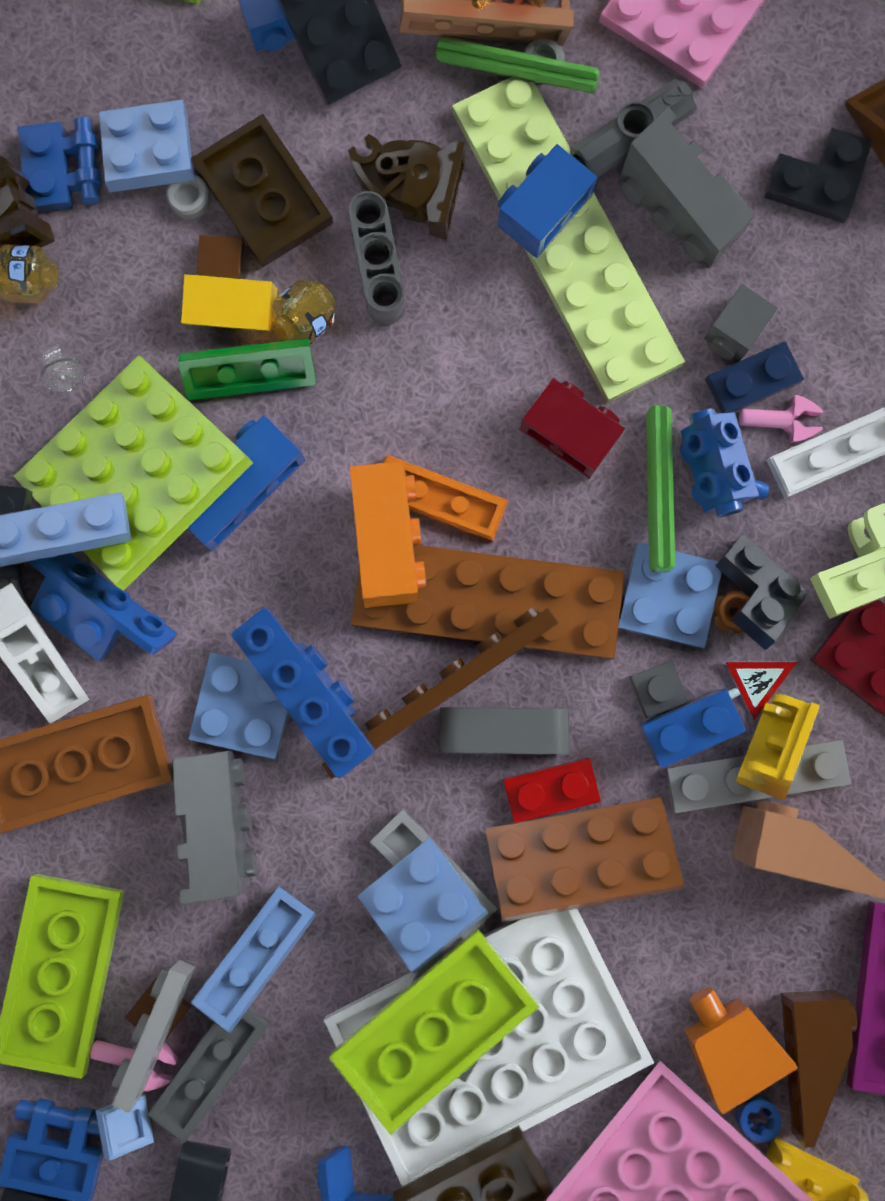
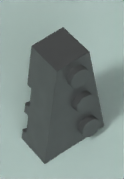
[618,106,755,267]
[173,750,258,905]

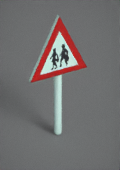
[724,661,797,720]

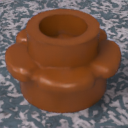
[713,590,748,633]

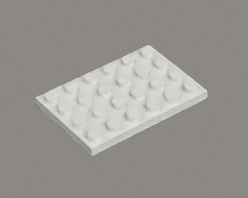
[324,909,654,1187]

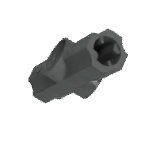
[570,78,697,178]

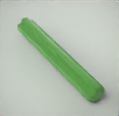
[435,37,600,94]
[646,405,676,573]

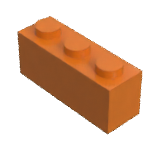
[349,461,426,608]

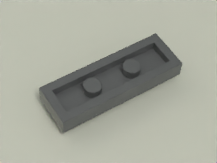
[148,1006,270,1143]

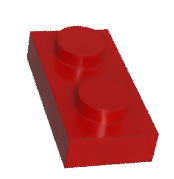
[503,758,601,824]

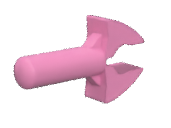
[738,395,824,445]
[90,1040,179,1091]

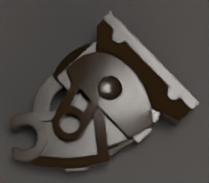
[348,134,465,240]
[0,155,55,266]

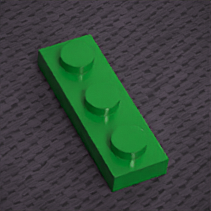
[178,338,316,400]

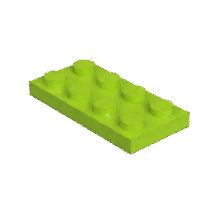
[0,874,125,1079]
[329,928,539,1135]

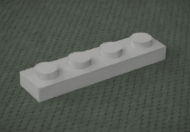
[665,740,851,813]

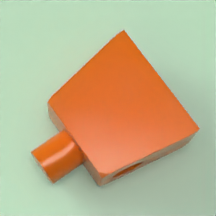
[684,987,798,1115]

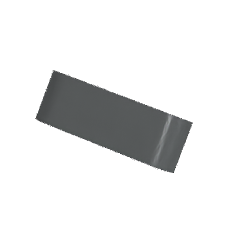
[349,191,405,325]
[439,707,569,754]

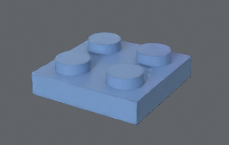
[99,99,194,193]
[618,542,722,649]
[188,652,288,760]
[358,837,488,973]

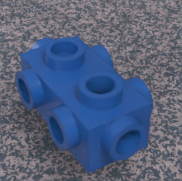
[680,409,769,518]

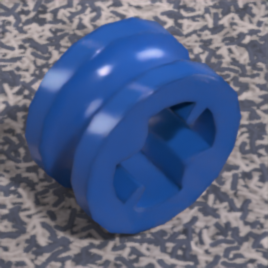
[735,1094,782,1143]

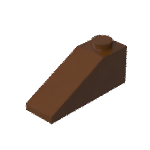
[781,990,857,1148]

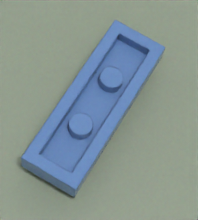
[0,492,131,567]
[191,886,316,1033]

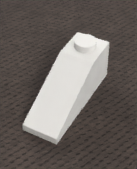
[0,583,89,724]

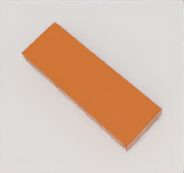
[383,454,508,542]

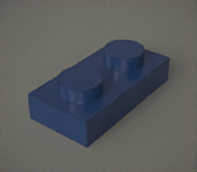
[705,341,804,413]

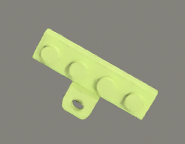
[810,503,885,619]

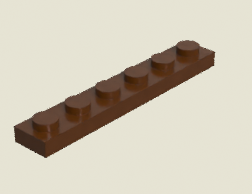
[322,606,558,779]

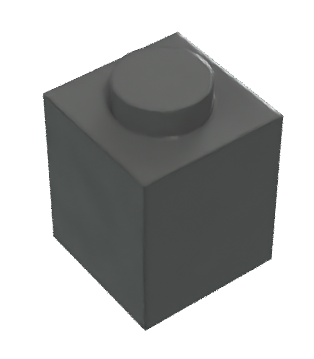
[703,284,778,362]

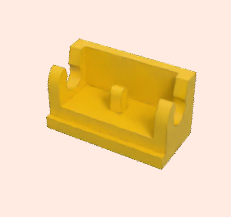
[181,274,278,332]
[735,694,820,801]
[765,1137,869,1201]

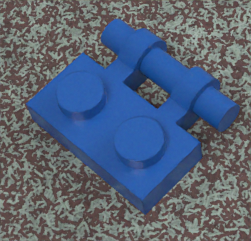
[18,117,102,212]
[0,1098,103,1201]

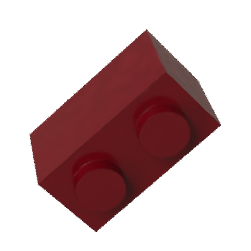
[519,378,625,479]

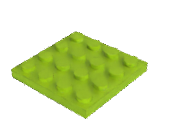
[14,355,253,591]

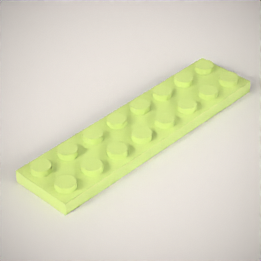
[452,76,685,403]

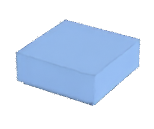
[96,1095,154,1160]

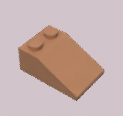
[732,800,885,899]

